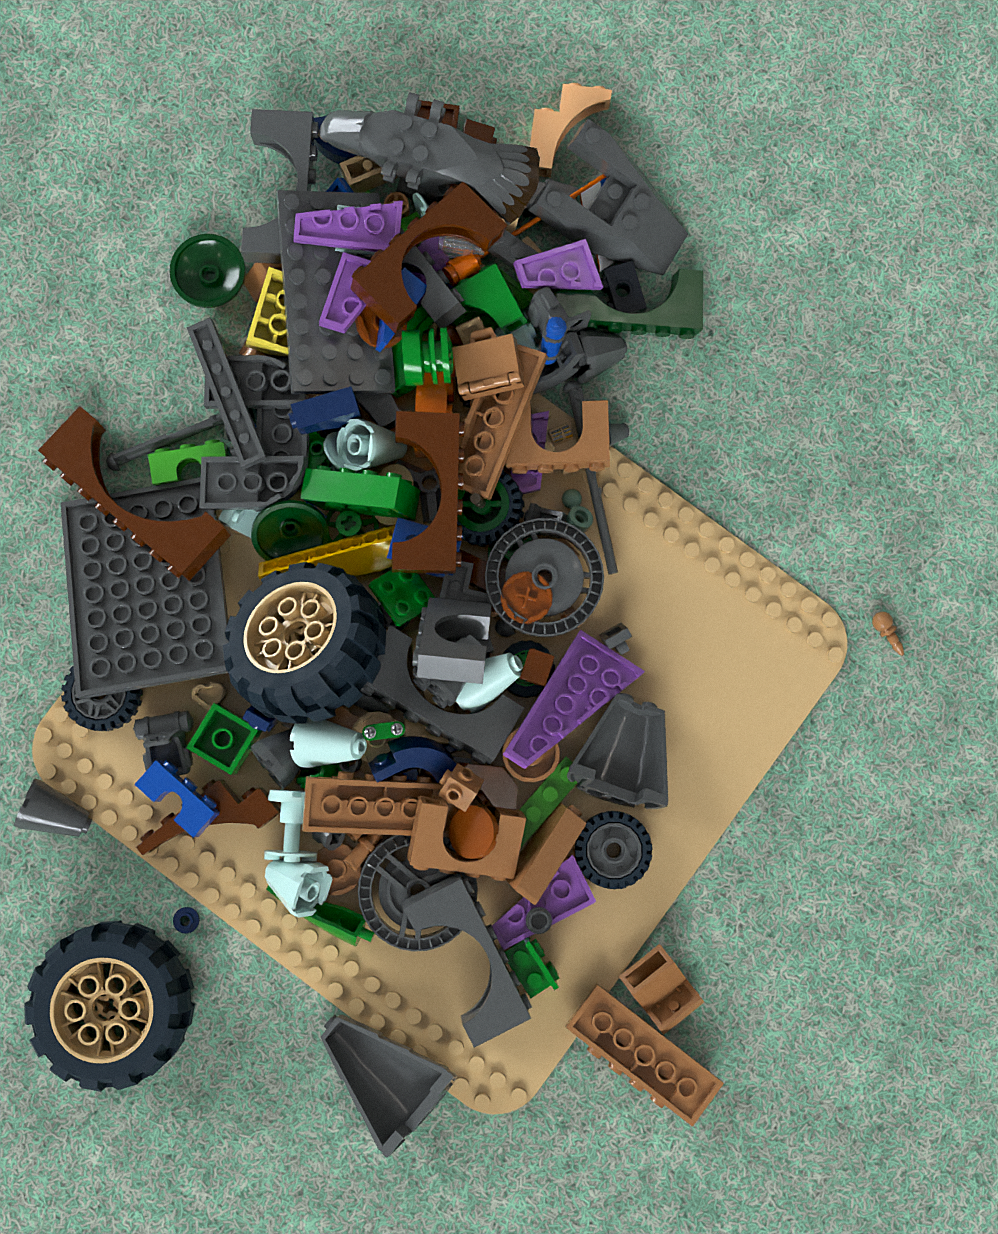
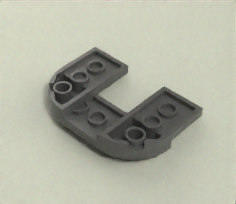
[199,355,309,512]

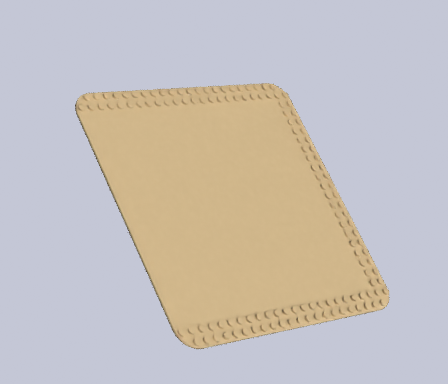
[32,323,847,1114]

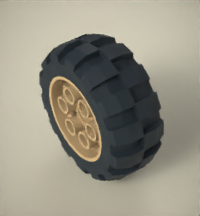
[223,562,386,724]
[24,920,195,1092]

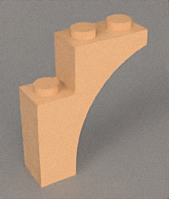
[530,83,612,178]

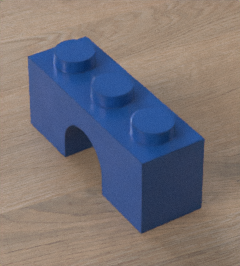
[134,760,220,838]

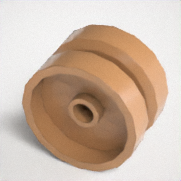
[502,728,560,782]

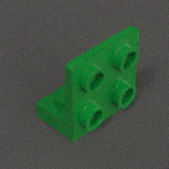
[368,570,435,626]
[505,937,560,998]

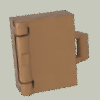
[452,327,525,401]

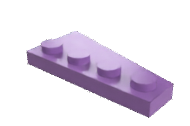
[293,201,403,252]
[492,854,596,950]

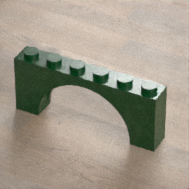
[551,269,703,339]

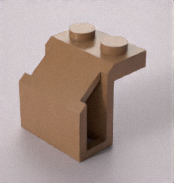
[618,944,704,1035]

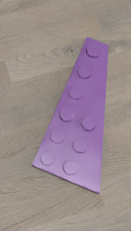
[502,630,645,769]

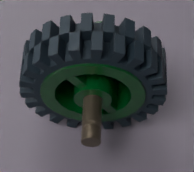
[457,470,525,547]

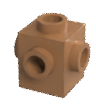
[438,763,484,812]

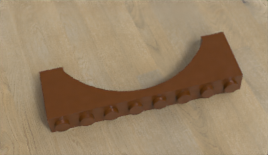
[38,406,231,581]

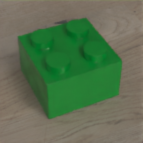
[186,703,263,775]

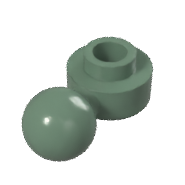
[562,489,593,532]

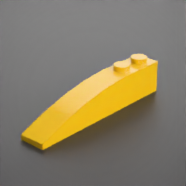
[258,524,396,581]

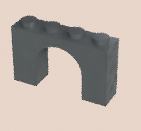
[413,597,492,684]

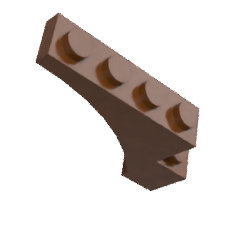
[136,779,281,855]

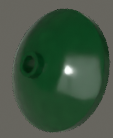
[169,234,246,308]
[251,500,330,561]

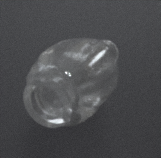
[438,236,485,258]

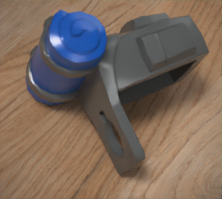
[528,287,591,365]

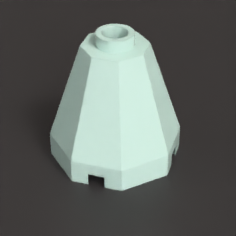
[265,858,333,918]

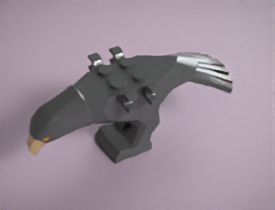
[318,92,540,225]

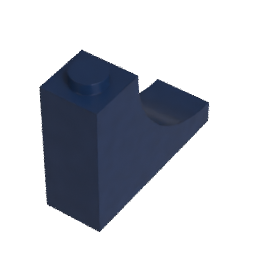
[288,386,363,435]

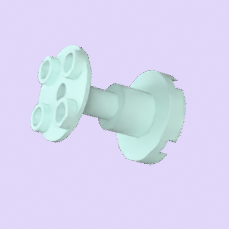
[264,789,317,862]

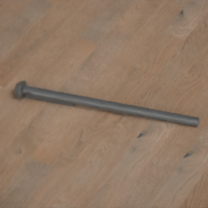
[563,380,618,575]
[106,408,257,471]

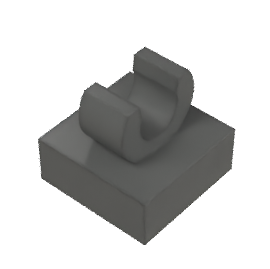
[599,623,632,655]

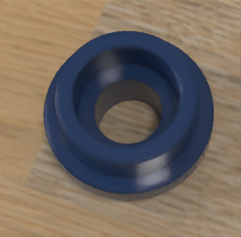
[173,907,200,934]

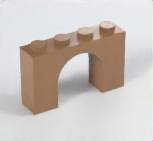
[506,400,610,474]
[407,796,526,881]

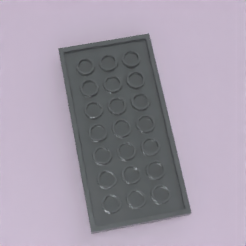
[276,190,396,394]

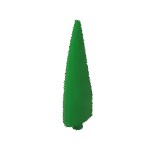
[266,885,375,947]

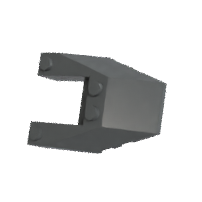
[529,118,688,275]

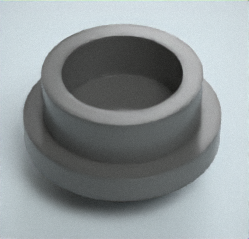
[526,907,552,934]

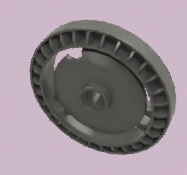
[485,518,604,637]
[358,835,478,951]

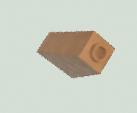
[506,803,587,905]

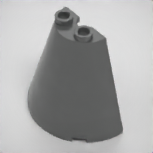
[567,693,668,809]

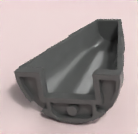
[321,1014,457,1158]

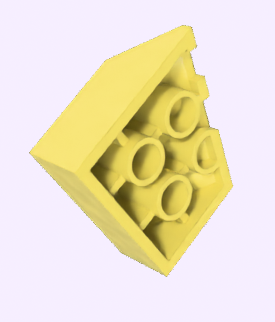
[245,267,288,357]

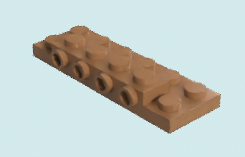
[458,344,548,500]
[302,771,459,837]
[565,984,724,1127]

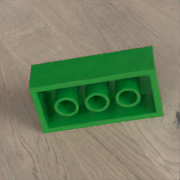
[300,465,421,520]

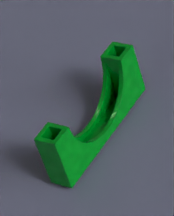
[391,263,529,399]

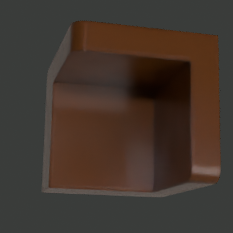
[520,649,555,687]

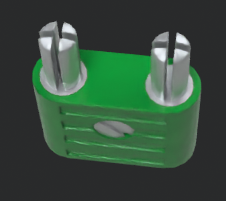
[362,721,406,741]

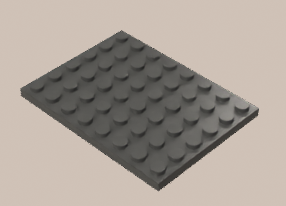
[60,477,229,699]

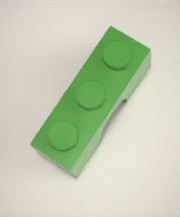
[148,439,229,486]

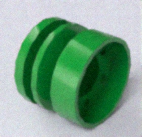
[402,327,454,386]

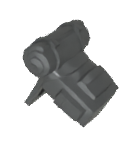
[133,711,194,776]

